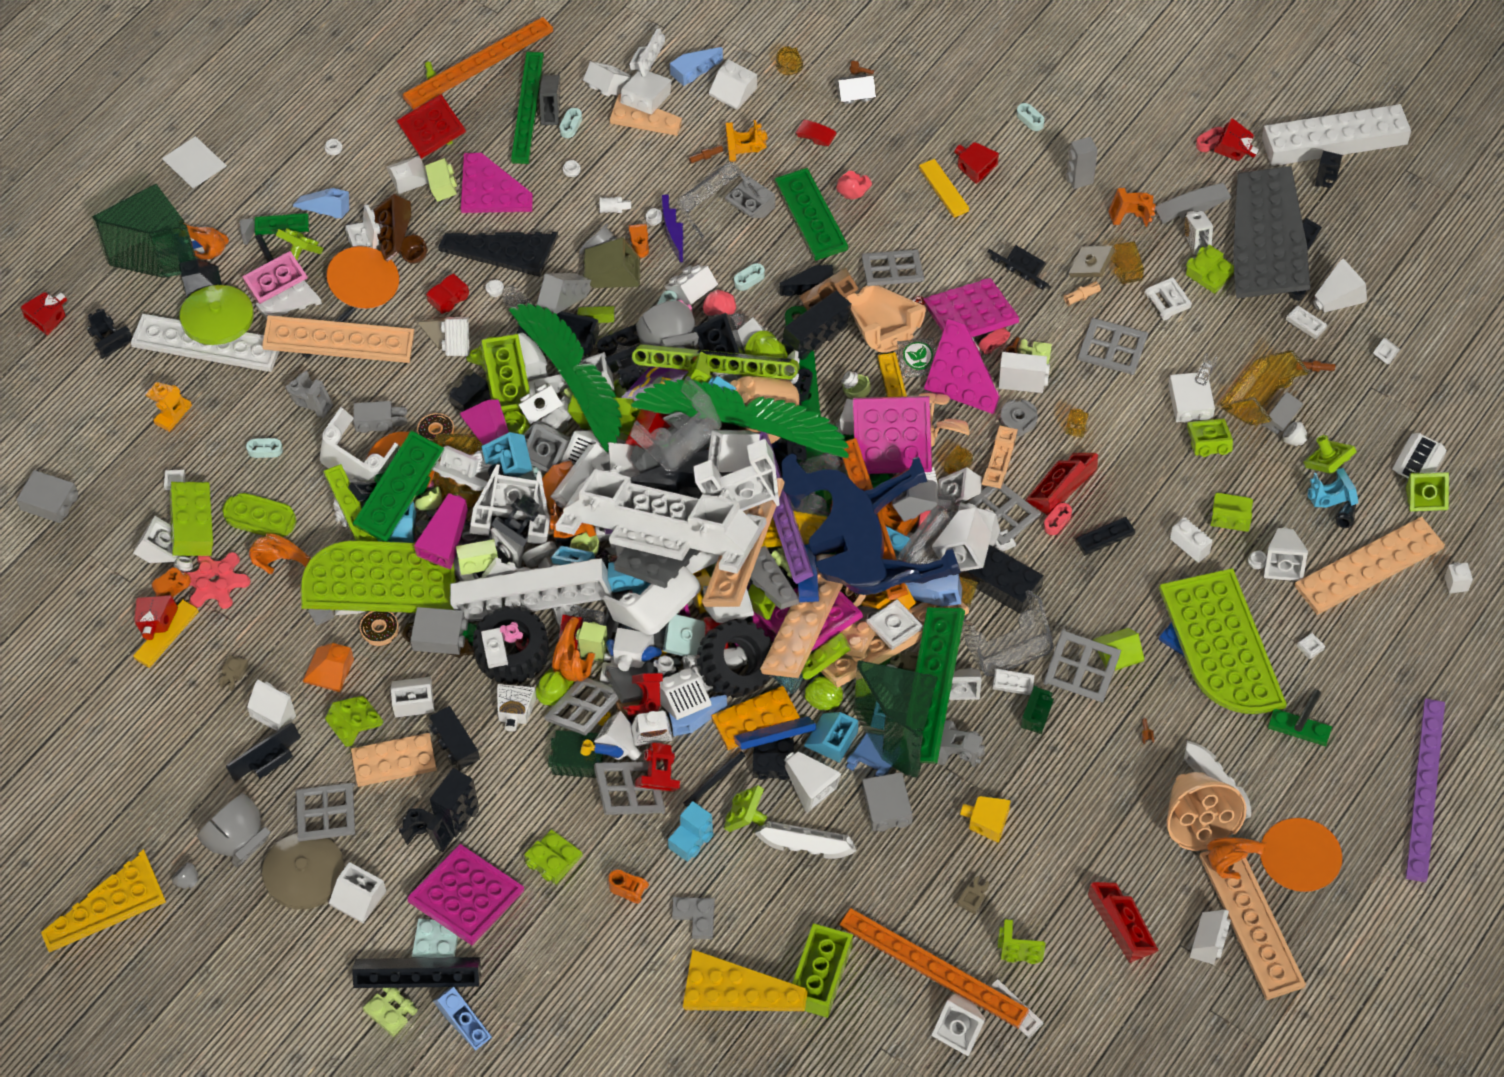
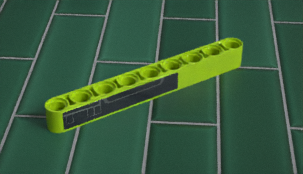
[632,345,800,379]

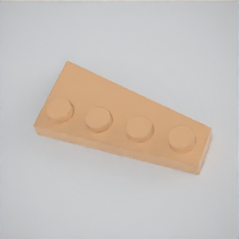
[610,93,682,136]

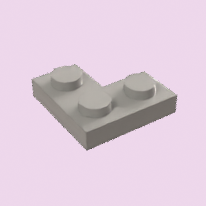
[672,897,715,940]

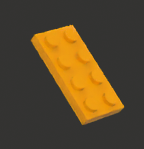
[711,686,800,750]

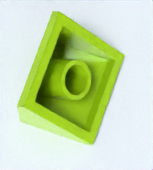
[1406,472,1449,512]
[1093,628,1145,671]

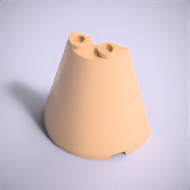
[846,285,926,353]

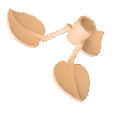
[919,393,969,447]

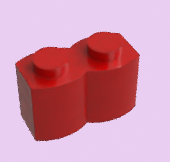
[426,274,469,314]

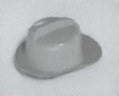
[579,223,617,255]

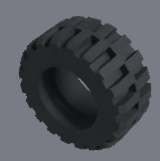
[473,607,549,684]
[697,619,771,698]

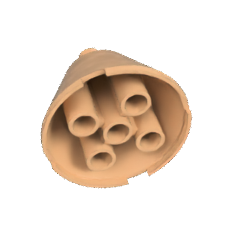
[730,376,799,444]
[1167,772,1246,851]

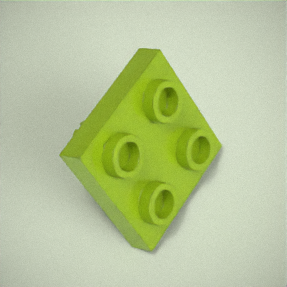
[276,228,324,261]
[1303,435,1357,474]
[724,785,767,832]

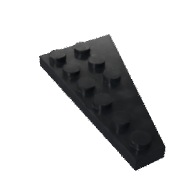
[438,232,559,277]

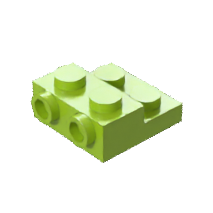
[1186,244,1235,294]
[682,352,712,384]
[1187,419,1233,457]
[524,829,583,885]

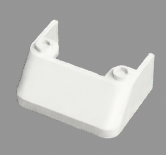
[320,407,401,483]
[603,566,701,635]

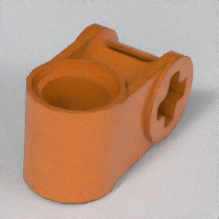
[629,223,649,258]
[152,568,191,598]
[609,870,649,904]

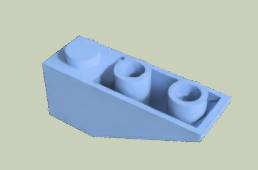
[670,47,723,86]
[293,188,349,219]
[905,574,962,606]
[668,695,727,737]
[433,987,492,1051]

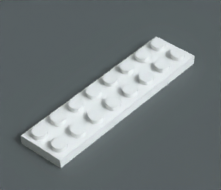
[131,314,279,372]

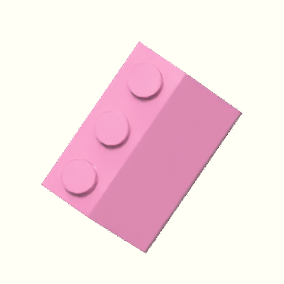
[242,251,308,304]

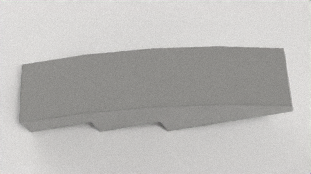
[1155,183,1231,224]

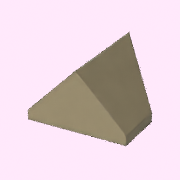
[417,316,455,349]

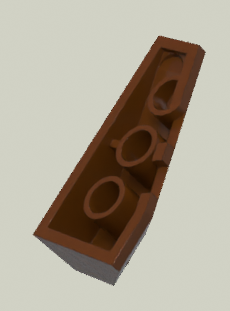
[373,194,412,262]

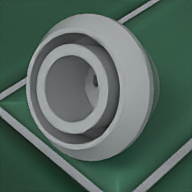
[172,863,199,889]

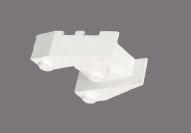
[694,439,780,511]
[470,465,550,544]

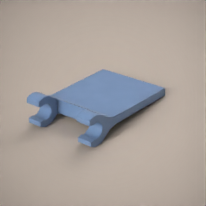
[846,724,902,777]

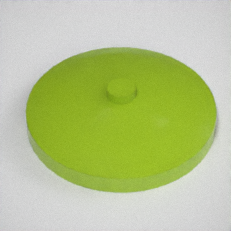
[180,285,254,345]

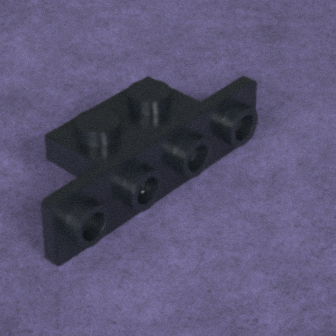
[987,245,1051,291]
[226,722,301,781]

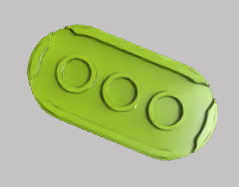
[223,493,296,537]

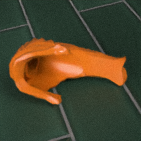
[178,221,229,260]
[249,534,311,574]
[552,617,595,682]
[1207,837,1267,879]

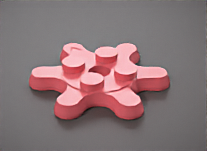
[180,552,251,609]

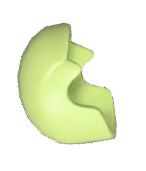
[843,374,871,399]
[414,486,443,512]
[570,532,600,556]

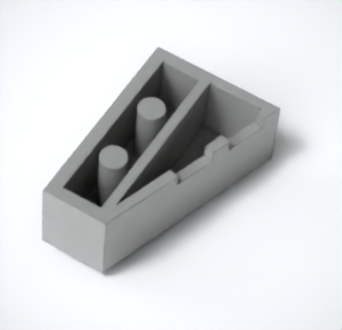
[537,273,591,314]

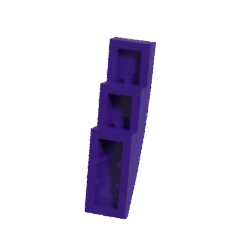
[662,195,684,262]

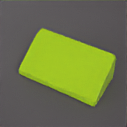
[578,306,615,323]

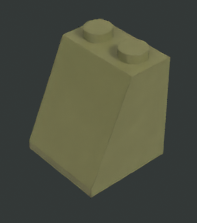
[583,238,640,288]

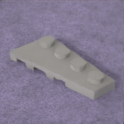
[750,546,799,609]

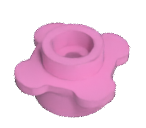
[500,622,523,643]

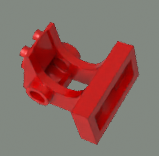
[623,673,663,715]
[635,742,680,792]

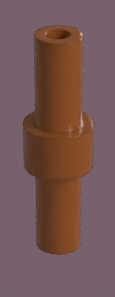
[689,145,723,164]
[1297,360,1335,372]

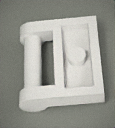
[1144,277,1192,320]

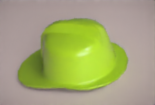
[536,667,574,706]

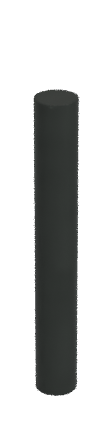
[1294,690,1321,732]

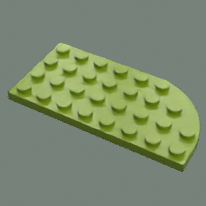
[300,541,456,613]
[1159,568,1287,714]

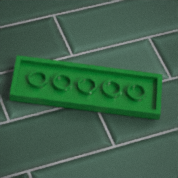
[775,168,848,261]
[353,430,444,542]

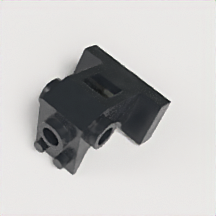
[86,309,132,359]
[605,344,646,391]
[491,494,540,546]
[399,808,455,852]

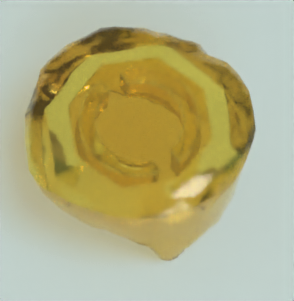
[775,46,803,75]

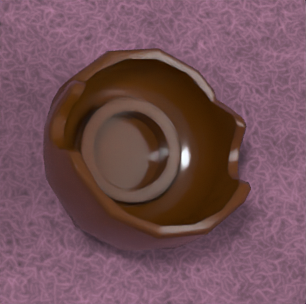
[400,234,428,264]

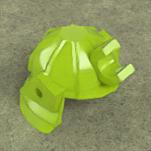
[745,330,788,371]

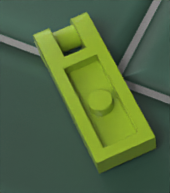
[801,633,851,679]

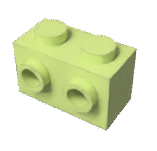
[425,158,458,202]
[456,539,498,575]
[576,622,608,662]

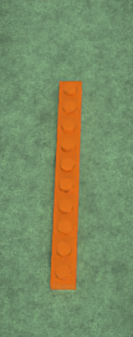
[403,17,553,109]
[843,438,908,601]
[840,908,1029,1029]

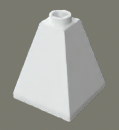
[1313,258,1367,312]
[1264,528,1308,581]
[784,751,841,813]

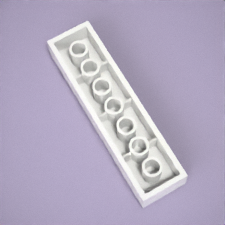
[1262,104,1411,166]
[451,559,612,622]

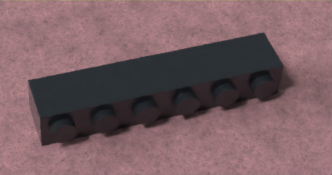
[352,957,481,988]

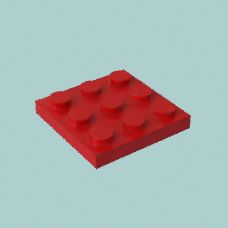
[396,94,466,159]

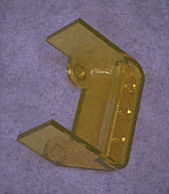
[1220,350,1309,426]

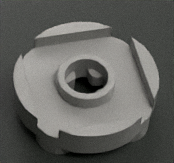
[1000,400,1038,436]

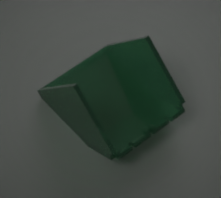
[92,183,196,278]
[854,660,937,778]

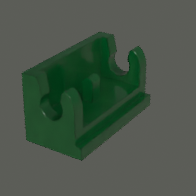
[1021,685,1054,734]

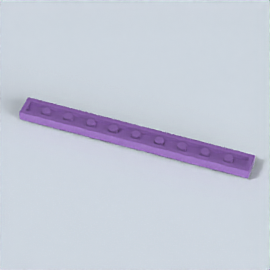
[758,432,814,584]
[1406,699,1445,883]

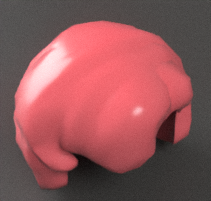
[836,170,872,200]
[703,290,736,318]

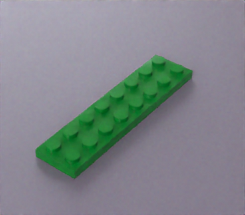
[899,607,965,764]

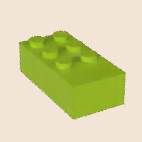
[480,334,530,415]
[169,482,213,556]
[792,923,853,1018]

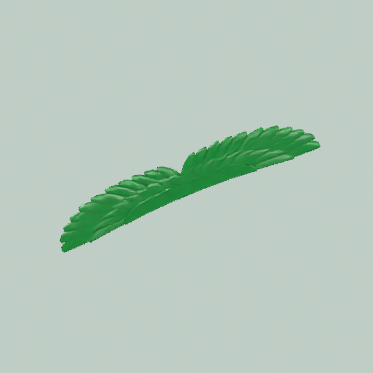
[509,303,622,453]
[631,379,849,458]

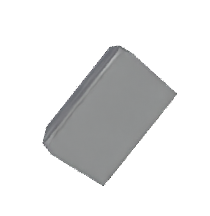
[240,218,255,245]
[308,609,334,626]

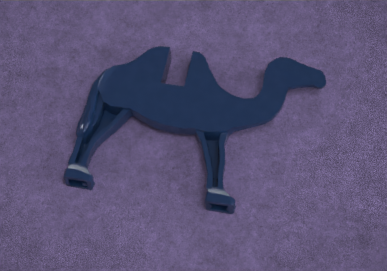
[782,454,961,595]

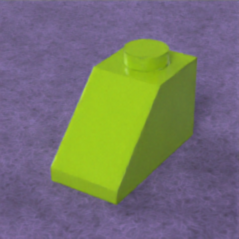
[748,584,775,620]

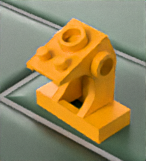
[726,120,768,161]
[145,382,192,432]

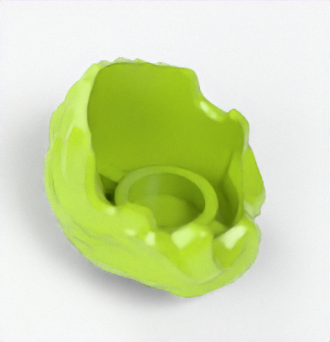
[504,411,530,435]
[805,676,844,710]

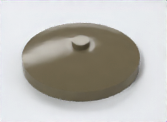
[262,833,345,910]

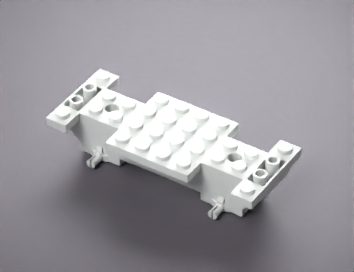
[556,463,767,574]

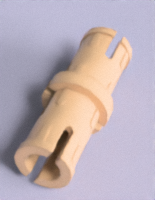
[1064,281,1101,306]

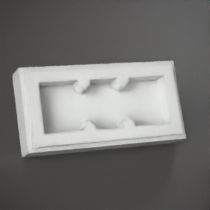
[1286,305,1327,340]
[481,628,508,668]
[992,669,1035,695]

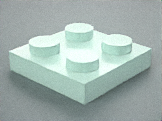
[412,919,458,958]

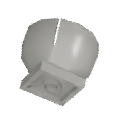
[636,301,699,362]
[197,793,271,868]

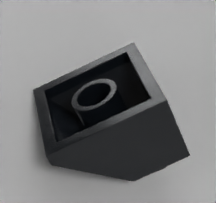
[179,259,222,298]

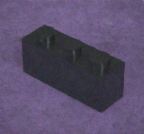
[428,705,480,771]

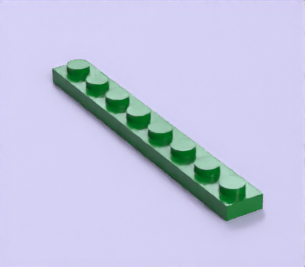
[511,52,544,164]

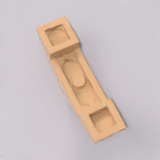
[982,426,1018,489]

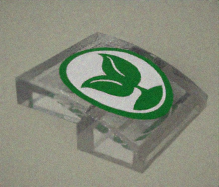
[897,338,936,378]

